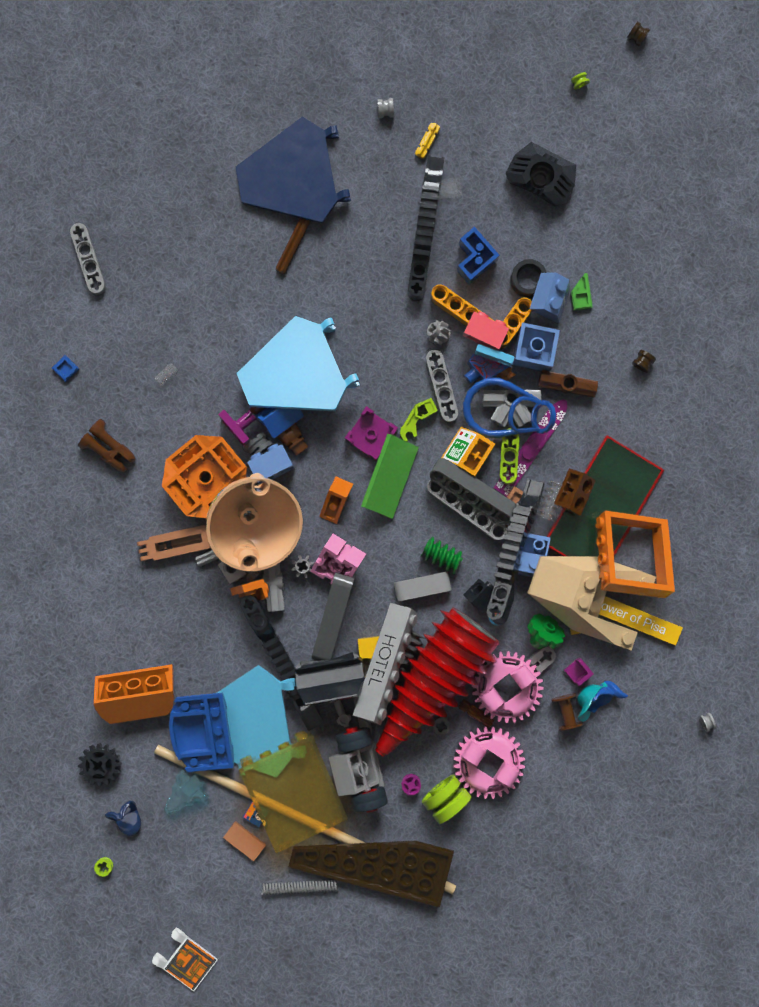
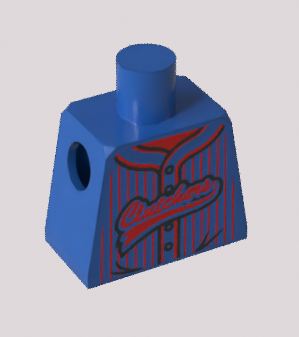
[464,350,509,384]

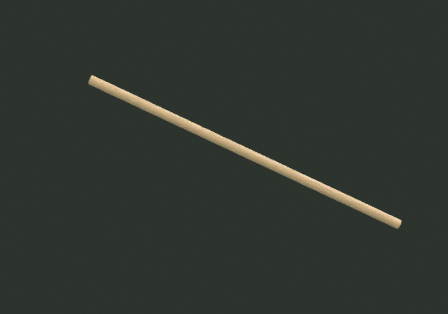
[154,745,456,894]

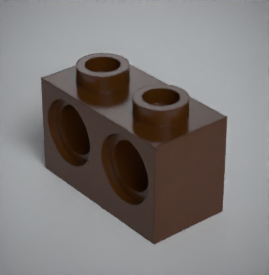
[554,468,596,516]

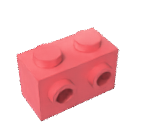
[463,311,509,351]

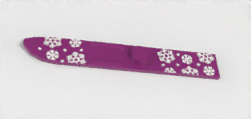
[494,399,567,497]

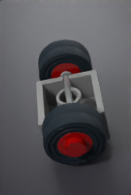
[329,726,388,813]

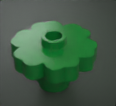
[527,613,565,649]

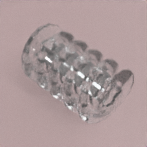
[536,480,562,523]

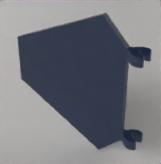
[236,116,351,224]

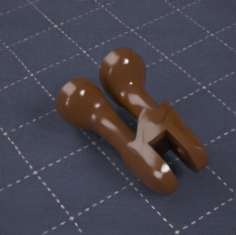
[78,419,136,473]

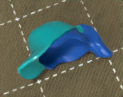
[577,681,628,722]

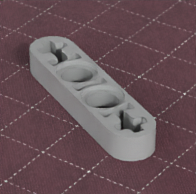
[70,223,106,295]
[426,350,458,422]

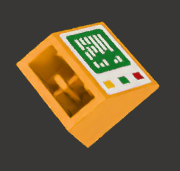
[441,427,495,477]

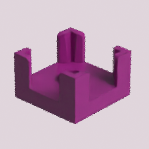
[345,406,398,461]

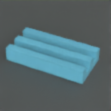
[474,344,515,367]

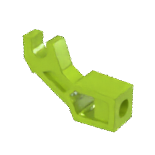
[400,398,438,441]

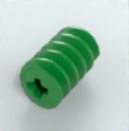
[420,537,463,575]

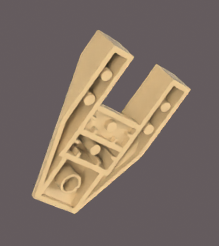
[528,556,656,651]

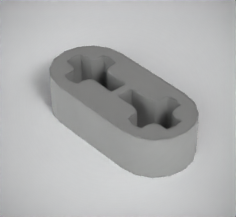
[528,647,556,673]

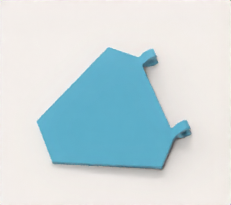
[237,316,360,411]
[217,665,307,777]

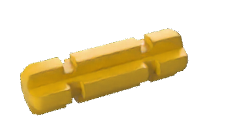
[415,123,440,159]

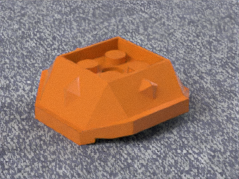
[162,435,247,518]

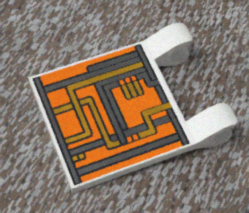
[152,927,218,991]

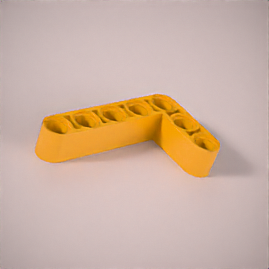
[431,285,532,348]

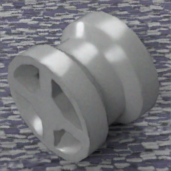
[378,98,394,118]

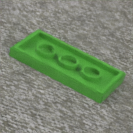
[361,434,419,519]

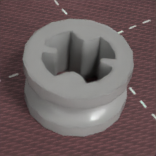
[700,713,716,732]

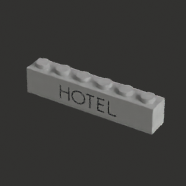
[353,603,418,725]

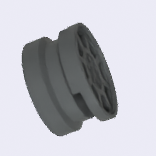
[243,432,274,457]

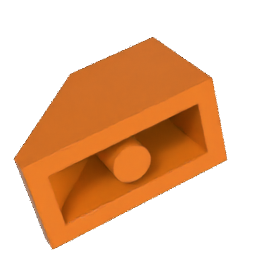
[319,477,353,524]

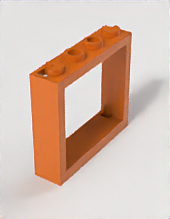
[595,511,675,598]

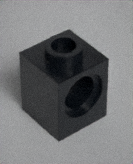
[463,579,494,613]

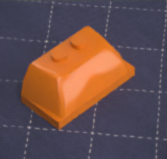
[93,664,174,724]

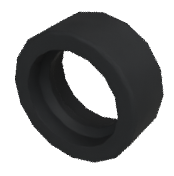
[510,259,547,297]

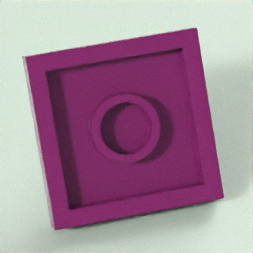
[218,410,257,447]

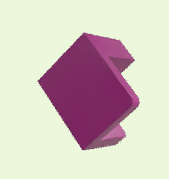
[563,658,594,686]

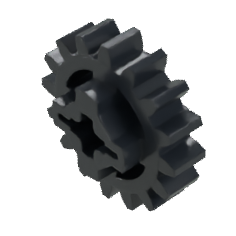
[78,743,122,787]

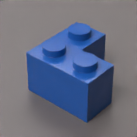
[457,226,500,285]

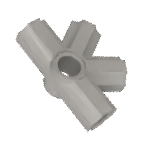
[482,390,541,428]

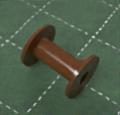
[551,693,583,730]

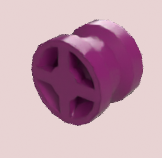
[401,774,421,795]

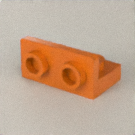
[230,579,269,601]

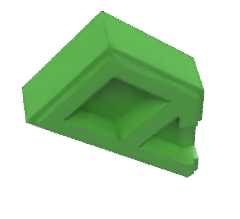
[570,273,593,311]

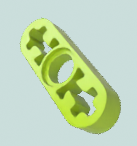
[500,428,520,485]

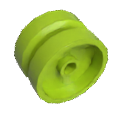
[421,774,472,824]

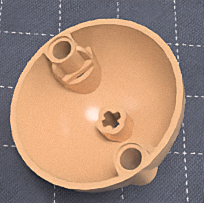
[206,473,303,571]

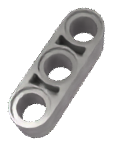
[394,571,452,602]

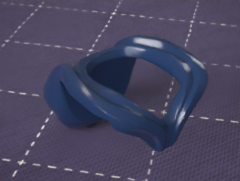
[105,801,141,836]

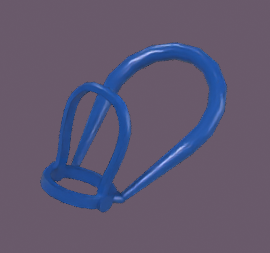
[463,378,556,438]

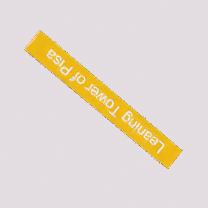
[599,596,683,645]

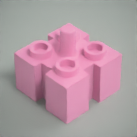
[310,534,366,584]

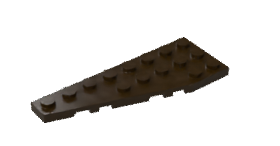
[288,841,454,907]

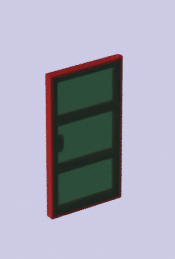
[546,435,665,557]

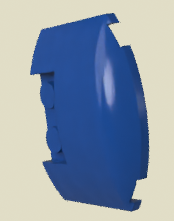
[169,692,234,772]

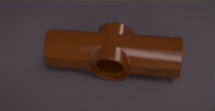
[538,370,598,398]

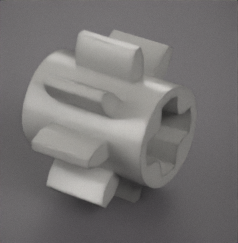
[427,320,451,345]
[291,555,314,578]

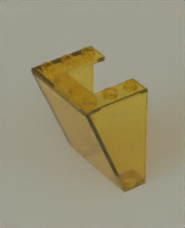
[238,730,348,854]

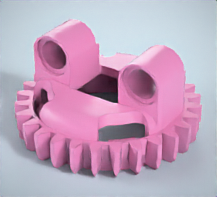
[472,651,544,723]
[454,726,525,799]

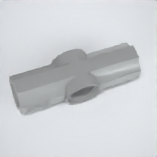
[263,563,285,612]

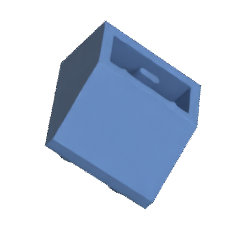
[515,533,551,577]

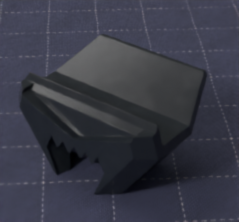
[506,142,577,207]
[295,652,365,706]

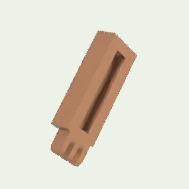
[137,525,211,561]

